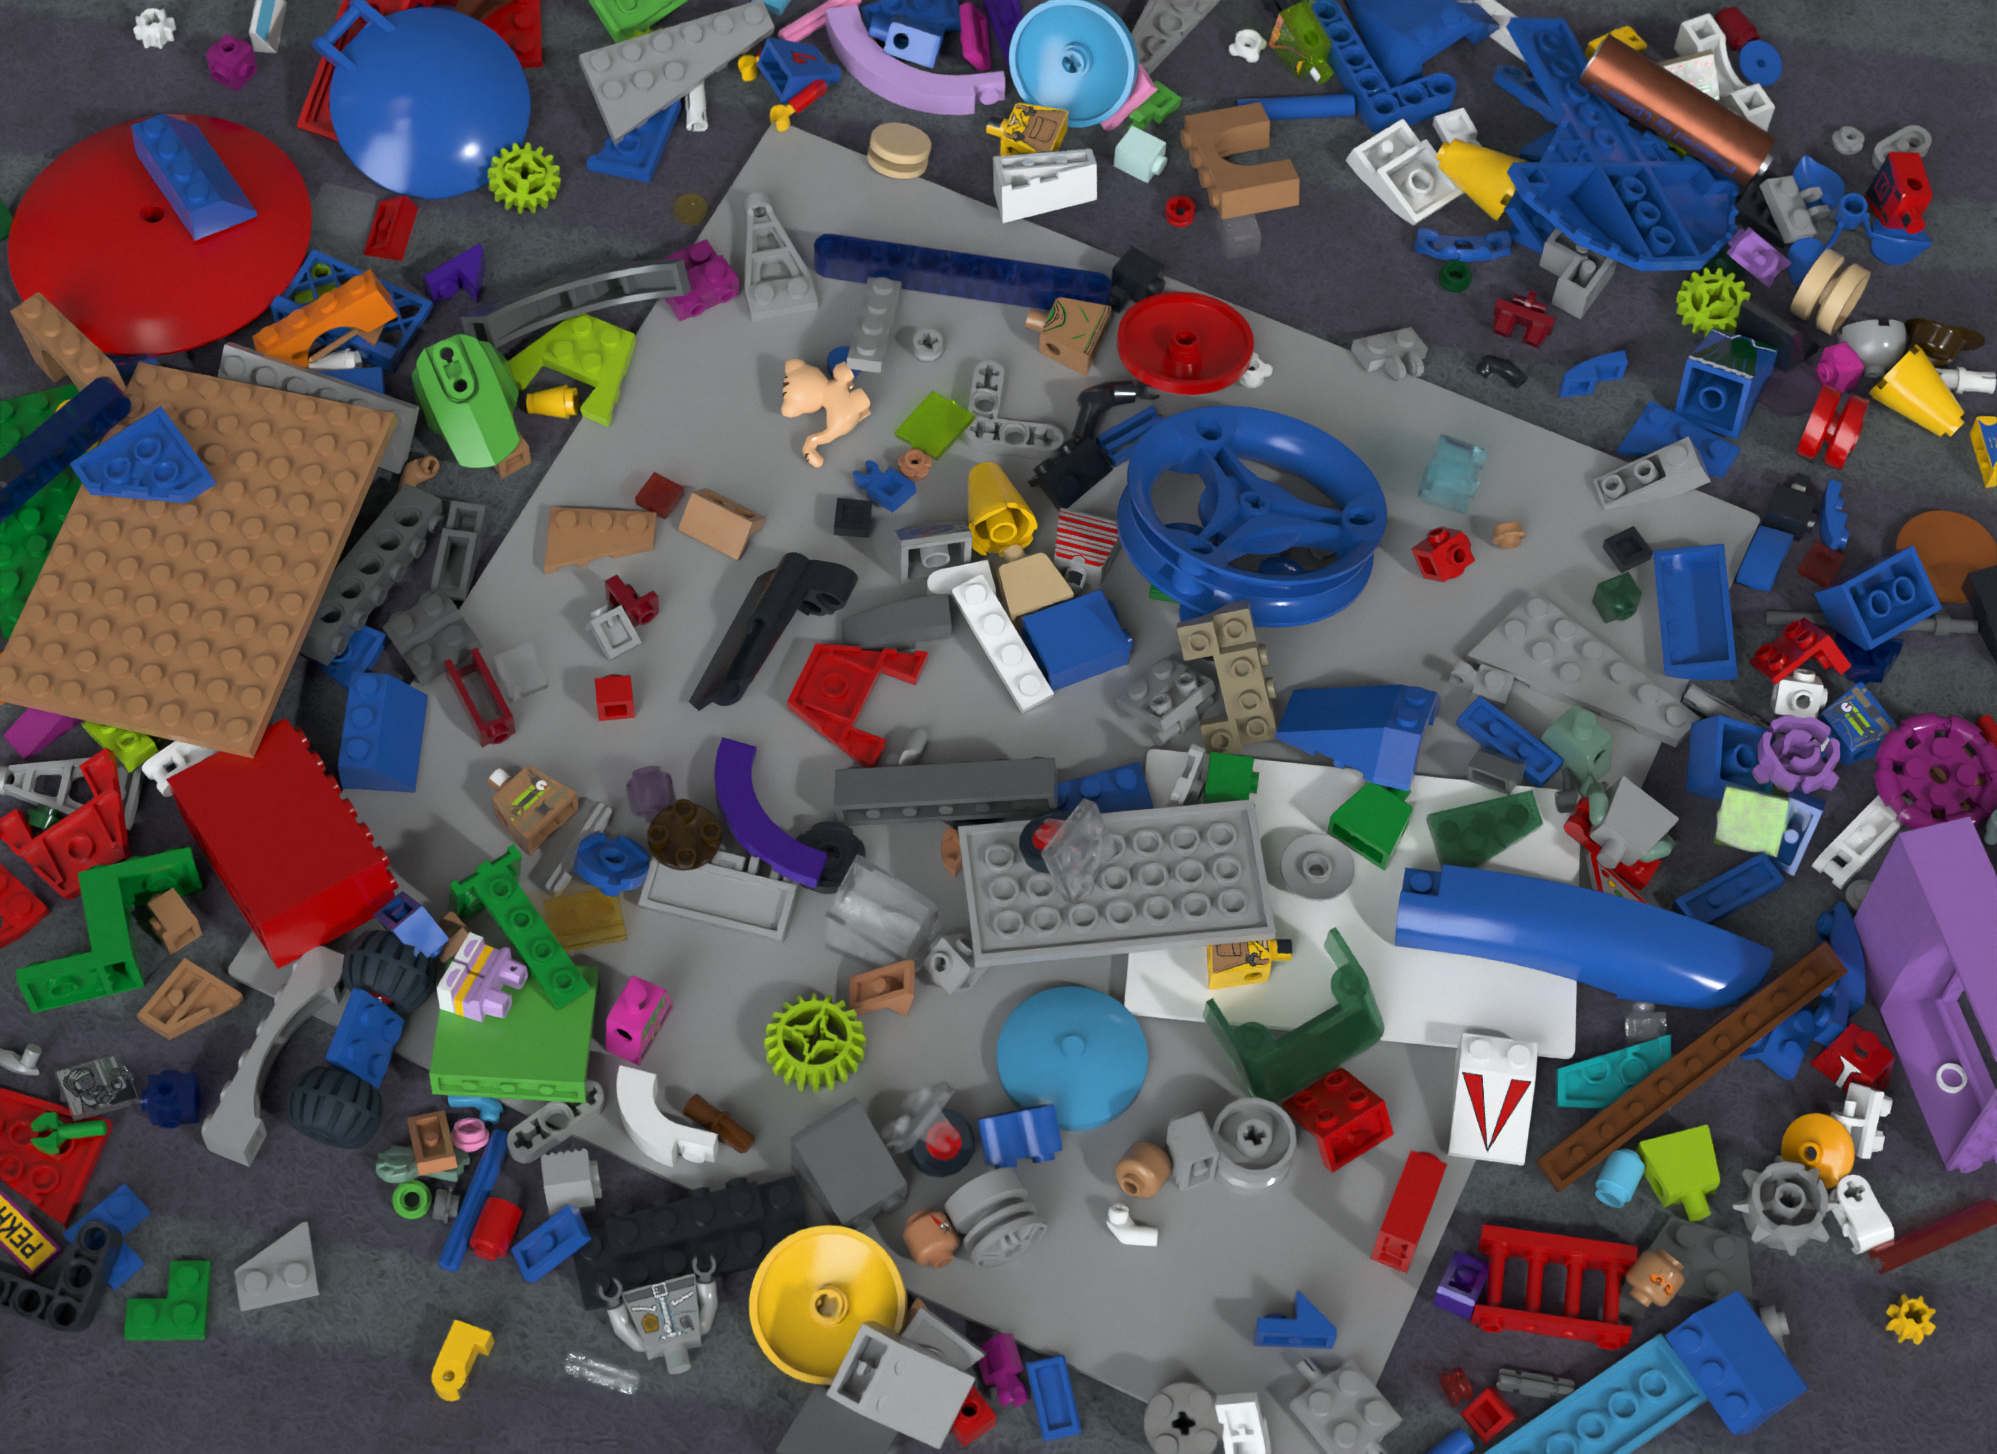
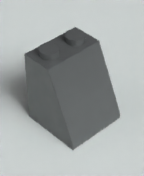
[790,1097,907,1233]

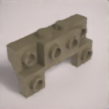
[1177,600,1278,755]

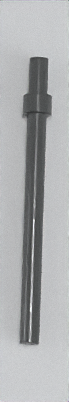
[1764,611,1978,636]

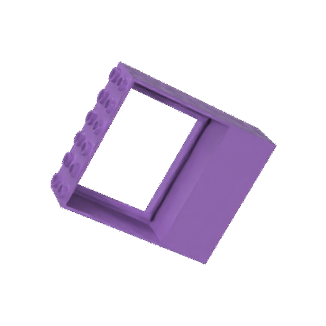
[1853,816,1997,1173]

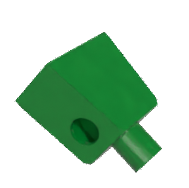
[1327,782,1413,871]

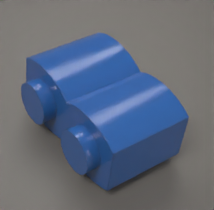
[976,1103,1063,1170]

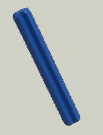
[438,1129,509,1272]

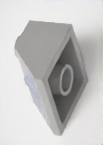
[894,520,972,584]

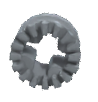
[913,329,943,363]

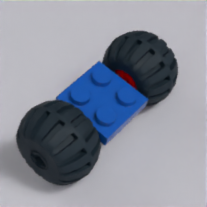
[287,930,437,1149]

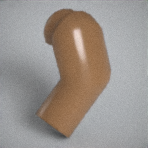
[396,455,440,494]

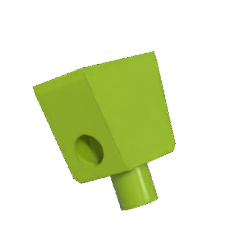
[1635,1124,1720,1221]

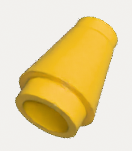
[526,385,579,419]

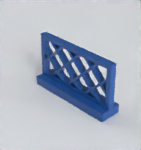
[270,249,433,375]

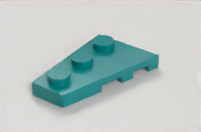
[1555,1034,1671,1111]

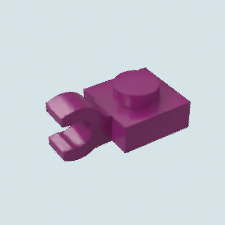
[978,1333,1029,1407]

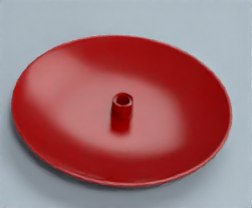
[8,114,312,356]

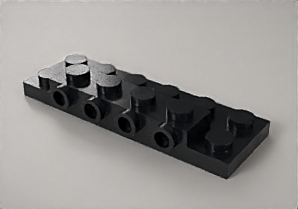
[572,1175,808,1311]

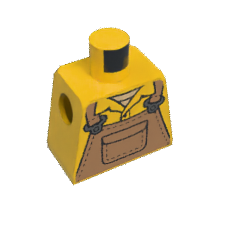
[986,103,1069,156]
[1207,939,1292,990]

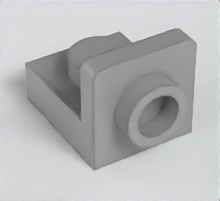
[585,604,642,661]

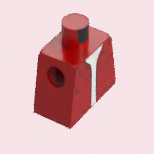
[1810,1023,1895,1094]

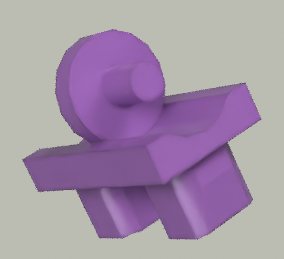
[1726,227,1792,288]

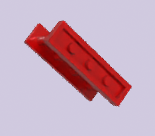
[1470,1224,1638,1350]

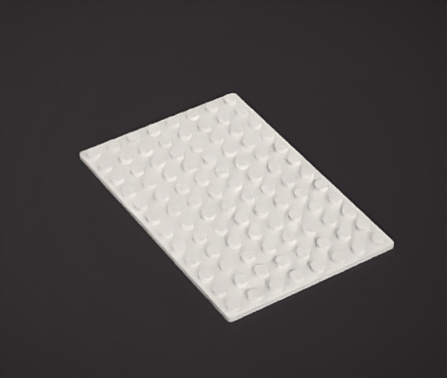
[1124,749,1581,1059]

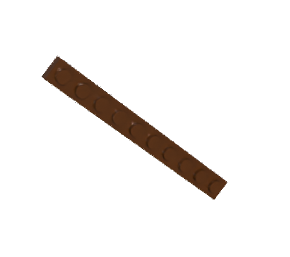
[1534,941,1848,1192]

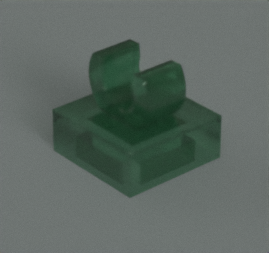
[1699,247,1746,283]

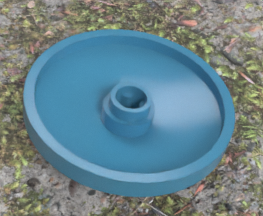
[1009,0,1138,128]
[996,986,1148,1131]

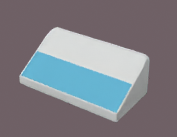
[249,0,287,53]

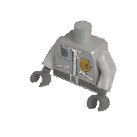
[596,1253,718,1374]

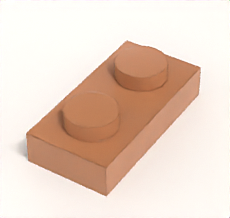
[407,1110,457,1176]

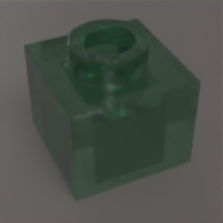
[1592,572,1642,624]

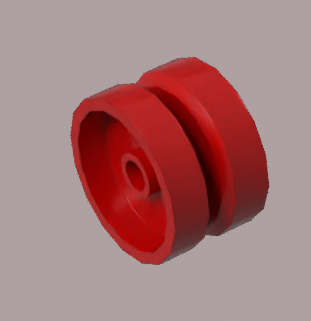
[1796,383,1870,471]

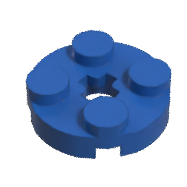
[573,833,649,897]

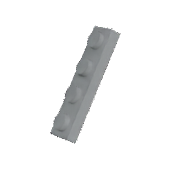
[847,277,902,373]

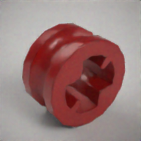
[1165,195,1196,227]

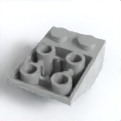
[826,1320,977,1449]

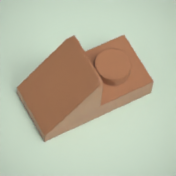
[849,959,915,1017]

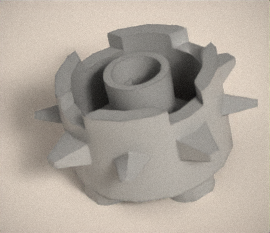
[1733,1156,1838,1256]

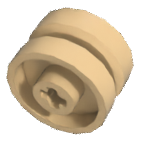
[1790,248,1871,336]

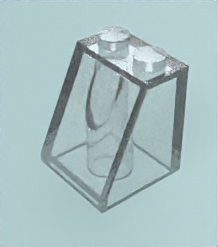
[825,854,942,973]

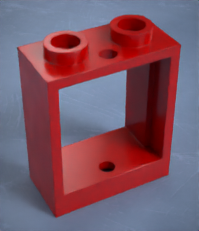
[1370,1150,1447,1273]

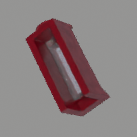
[444,647,516,747]

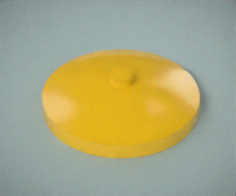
[749,1225,907,1385]

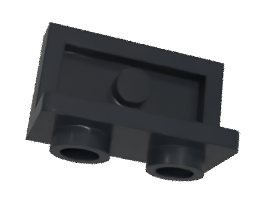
[1028,436,1113,511]

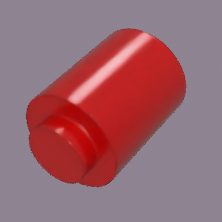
[469,1197,523,1261]

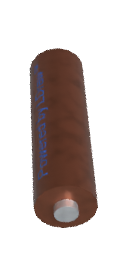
[1577,34,1776,187]

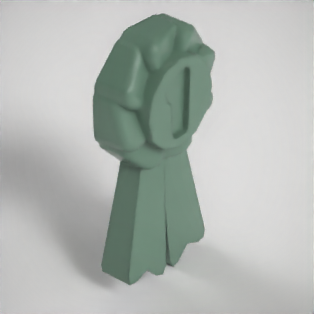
[376,1145,470,1183]

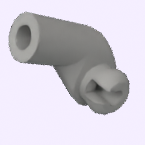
[885,728,928,766]

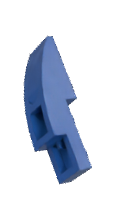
[1812,901,1866,1046]

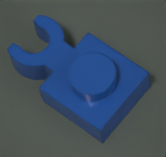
[853,460,916,513]

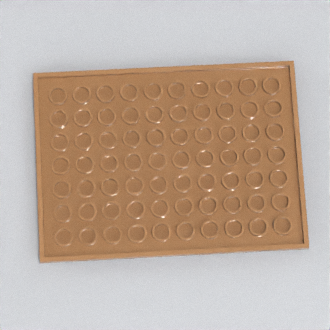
[0,362,398,758]

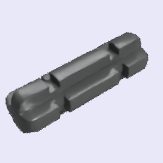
[1496,1368,1575,1402]

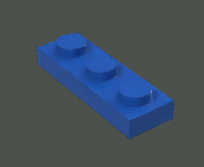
[1456,696,1565,788]
[1672,852,1785,925]

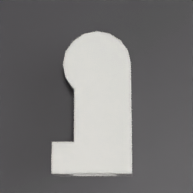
[927,560,996,609]

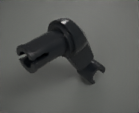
[1072,380,1160,441]

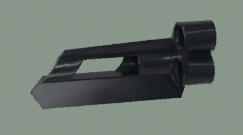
[689,552,858,711]

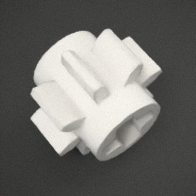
[133,8,176,49]

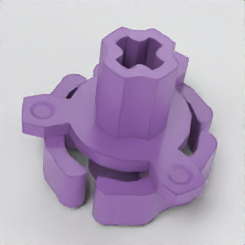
[1751,715,1840,794]

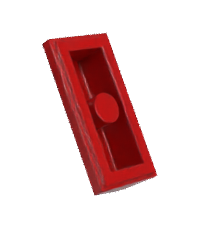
[363,195,418,261]

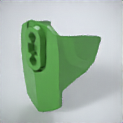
[411,333,521,469]

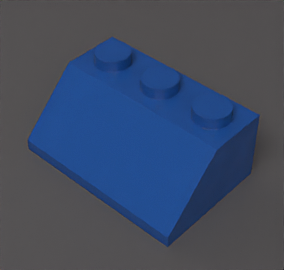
[1814,545,1942,651]
[338,672,428,793]
[1665,1290,1810,1435]

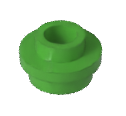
[392,1180,432,1219]

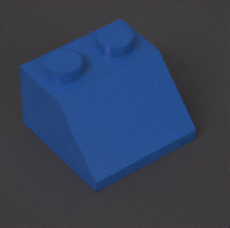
[1686,715,1776,802]

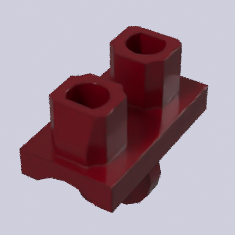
[1493,289,1555,349]

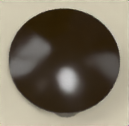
[647,799,722,871]

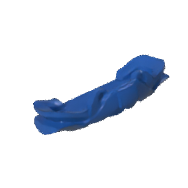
[1414,228,1511,262]

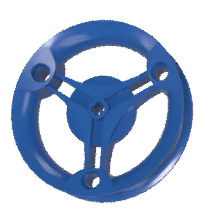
[1116,406,1387,628]

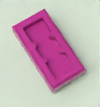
[959,1,991,71]

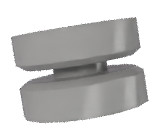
[1212,1097,1297,1196]

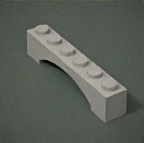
[202,945,347,1167]

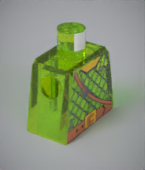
[1268,0,1334,84]

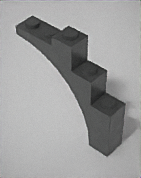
[461,257,691,348]

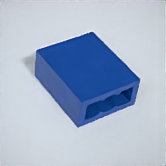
[1021,589,1133,691]

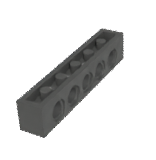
[299,483,445,666]

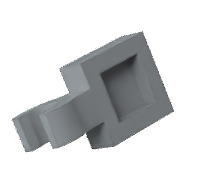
[1448,660,1515,710]

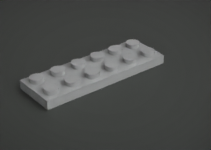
[217,342,419,474]

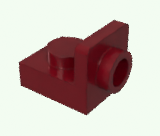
[605,575,659,627]

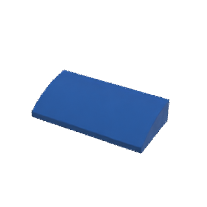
[1653,544,1738,680]

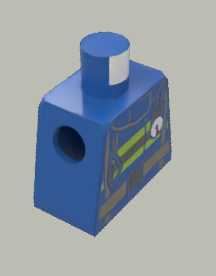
[1810,681,1898,766]

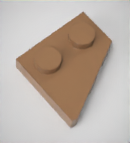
[137,958,244,1040]

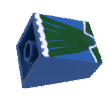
[1674,327,1778,440]

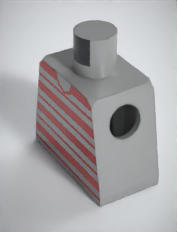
[1054,508,1122,594]

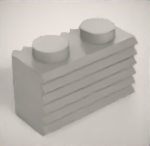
[1165,1111,1221,1192]
[541,1148,602,1217]

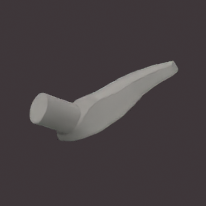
[0,1044,42,1076]

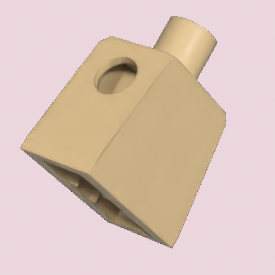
[997,545,1074,631]

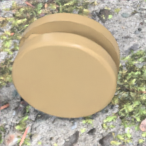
[867,123,931,179]

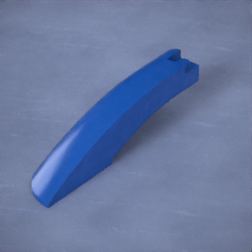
[1395,865,1774,1009]

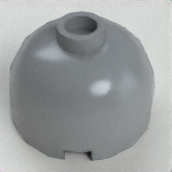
[1836,319,1907,378]

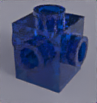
[141,1070,201,1129]

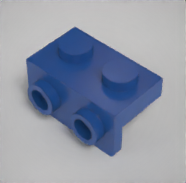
[1740,1005,1816,1080]

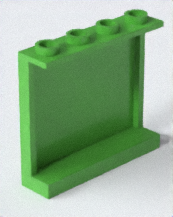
[429,958,601,1103]

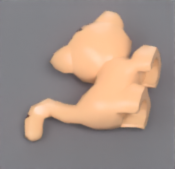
[781,358,871,468]

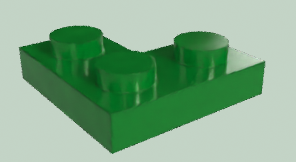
[124,1261,212,1340]

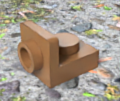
[437,912,472,964]

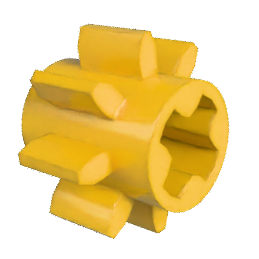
[1886,1294,1936,1345]

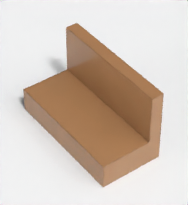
[678,488,766,560]

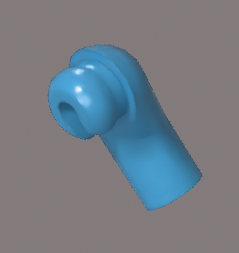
[448,1095,503,1126]

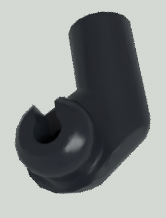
[1476,355,1528,389]

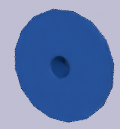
[1739,40,1782,87]

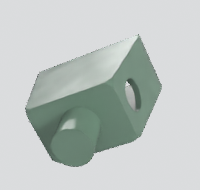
[1539,705,1613,787]

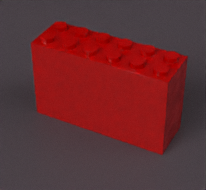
[166,718,399,970]

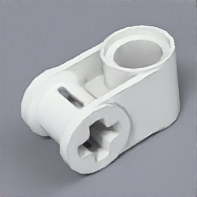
[1829,1175,1894,1254]

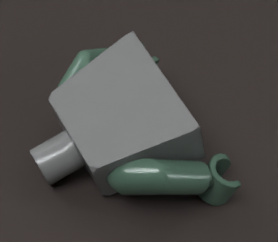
[1579,773,1680,869]

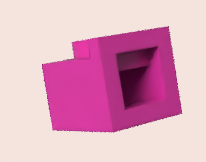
[1811,342,1864,393]

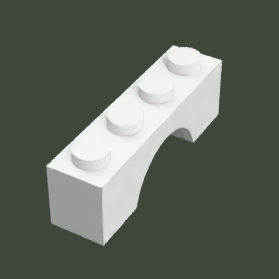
[1674,13,1775,131]

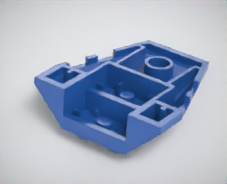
[1346,0,1500,88]
[1275,684,1441,791]

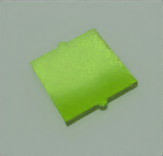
[894,390,976,461]
[1714,785,1790,857]

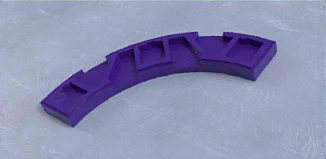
[714,737,828,889]

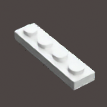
[951,573,1054,714]

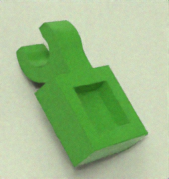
[1127,80,1182,131]

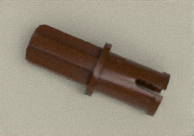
[683,1094,755,1154]

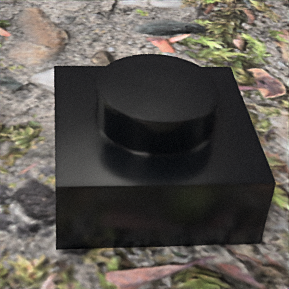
[834,498,872,538]
[1602,526,1653,573]

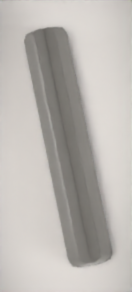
[542,802,613,898]

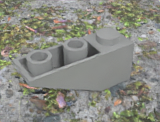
[1593,436,1711,510]

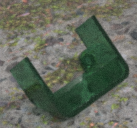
[1202,927,1384,1104]

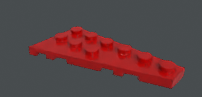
[0,1088,113,1229]

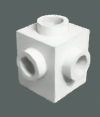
[1770,669,1828,719]

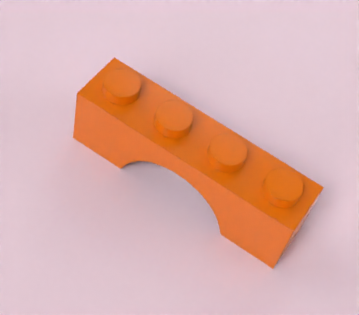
[252,269,398,368]

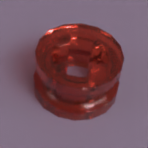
[1439,1366,1473,1407]

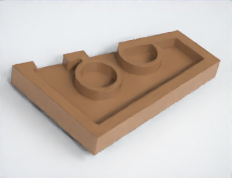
[544,507,657,574]

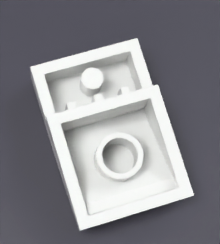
[1346,119,1464,226]

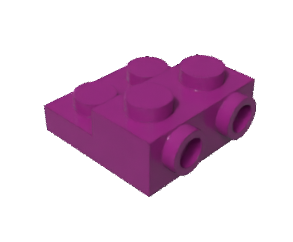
[661,239,739,322]

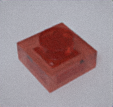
[635,472,684,520]
[1797,541,1846,588]

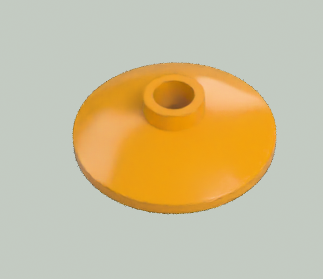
[1781,1113,1855,1189]

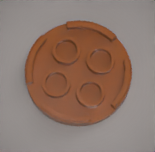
[1894,510,1997,604]

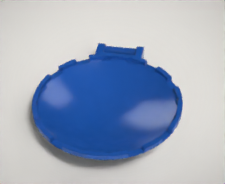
[311,0,530,200]

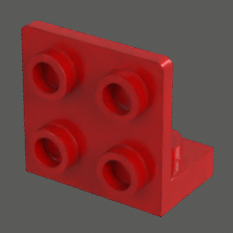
[1749,617,1852,684]
[1282,1067,1394,1173]

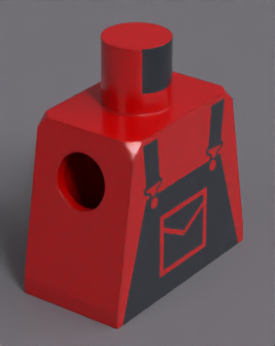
[1864,152,1932,234]

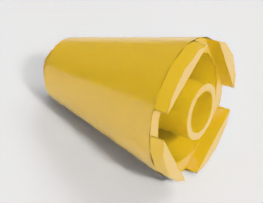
[1435,138,1528,222]
[1869,344,1965,437]
[967,462,1038,557]

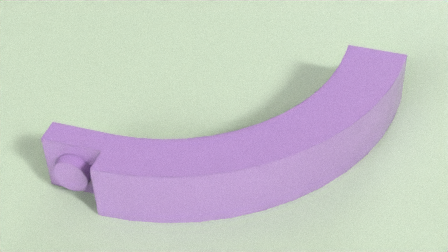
[826,5,1005,115]

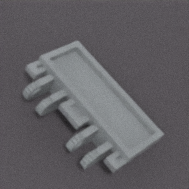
[638,851,799,943]

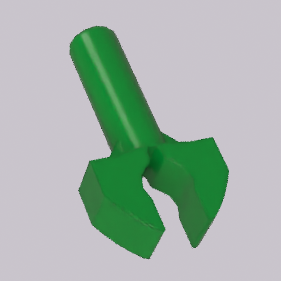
[30,1112,107,1155]

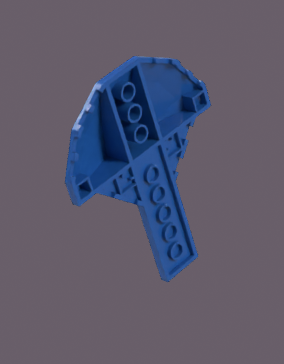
[1506,17,1739,271]

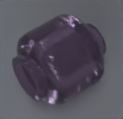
[625,766,677,823]

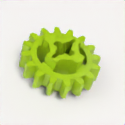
[488,143,561,214]
[1676,268,1750,337]

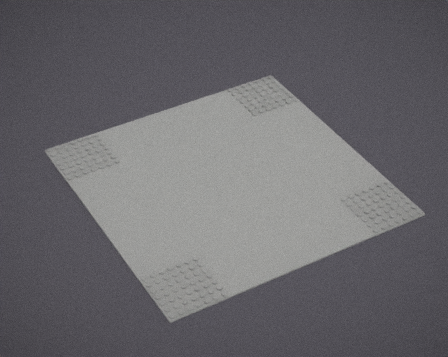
[228,121,1760,1454]

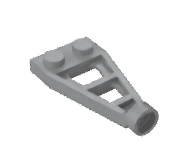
[743,192,818,321]
[0,757,145,834]

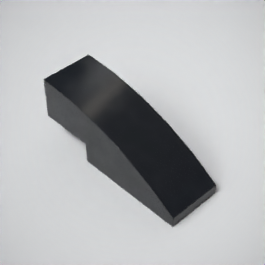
[1961,565,1997,664]

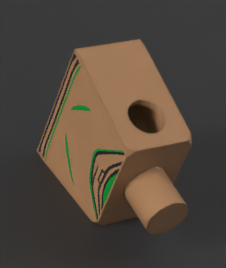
[1025,297,1111,376]

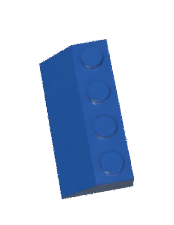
[131,114,257,241]

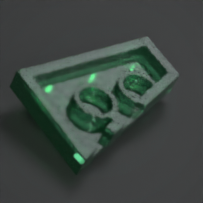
[1426,790,1543,869]

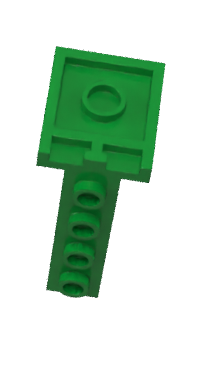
[448,844,591,1011]

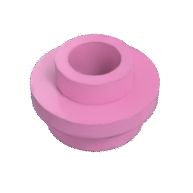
[450,1118,489,1152]

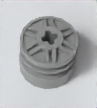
[944,1167,1047,1269]

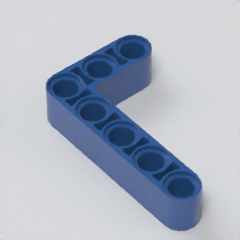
[1309,0,1457,134]

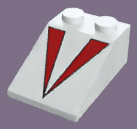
[1447,1033,1538,1166]

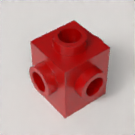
[1411,526,1475,583]

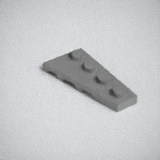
[1131,0,1220,75]

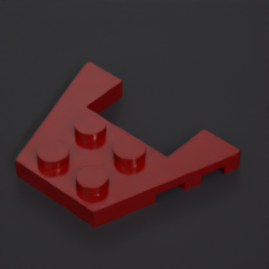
[787,643,928,768]
[0,748,131,900]

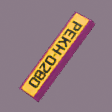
[0,1189,63,1279]

